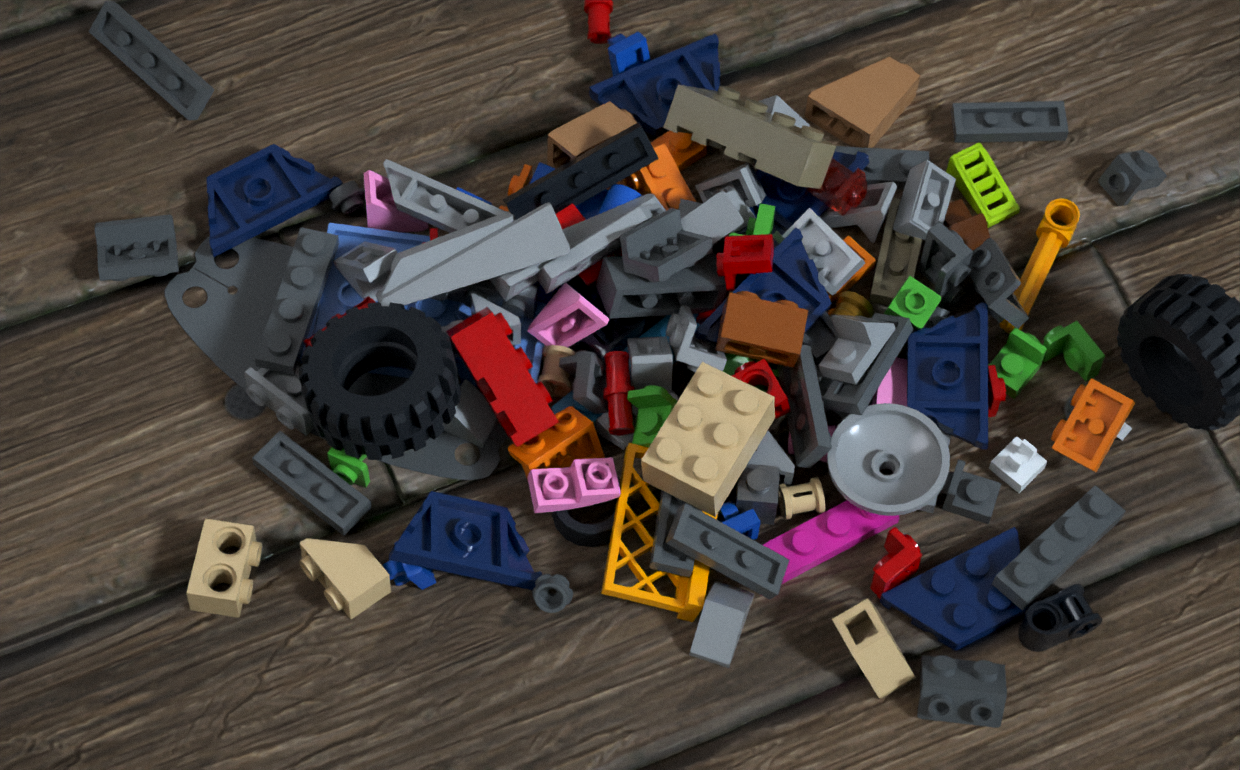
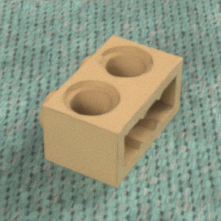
[186,518,262,618]

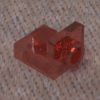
[807,158,868,216]

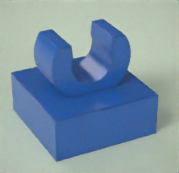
[607,32,651,77]
[717,500,761,540]
[383,542,437,590]

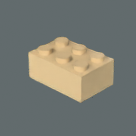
[641,362,775,517]

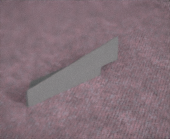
[383,159,516,233]
[489,194,666,301]
[375,202,571,306]

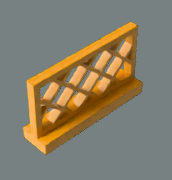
[601,443,718,622]

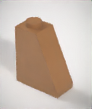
[805,56,921,148]
[547,101,637,169]

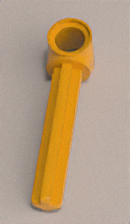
[999,198,1080,334]

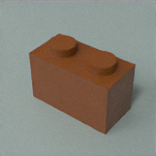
[715,291,808,367]

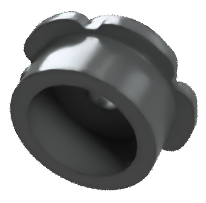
[329,180,365,215]
[532,574,573,613]

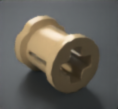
[538,345,575,397]
[778,477,825,520]

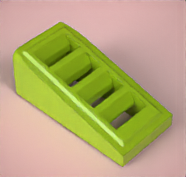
[946,143,1020,228]

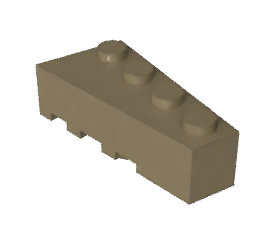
[663,85,836,189]

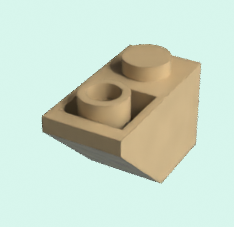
[299,538,391,619]
[832,598,916,699]

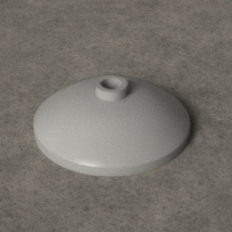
[827,403,950,516]

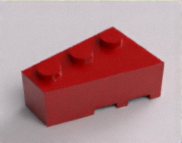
[446,307,559,447]

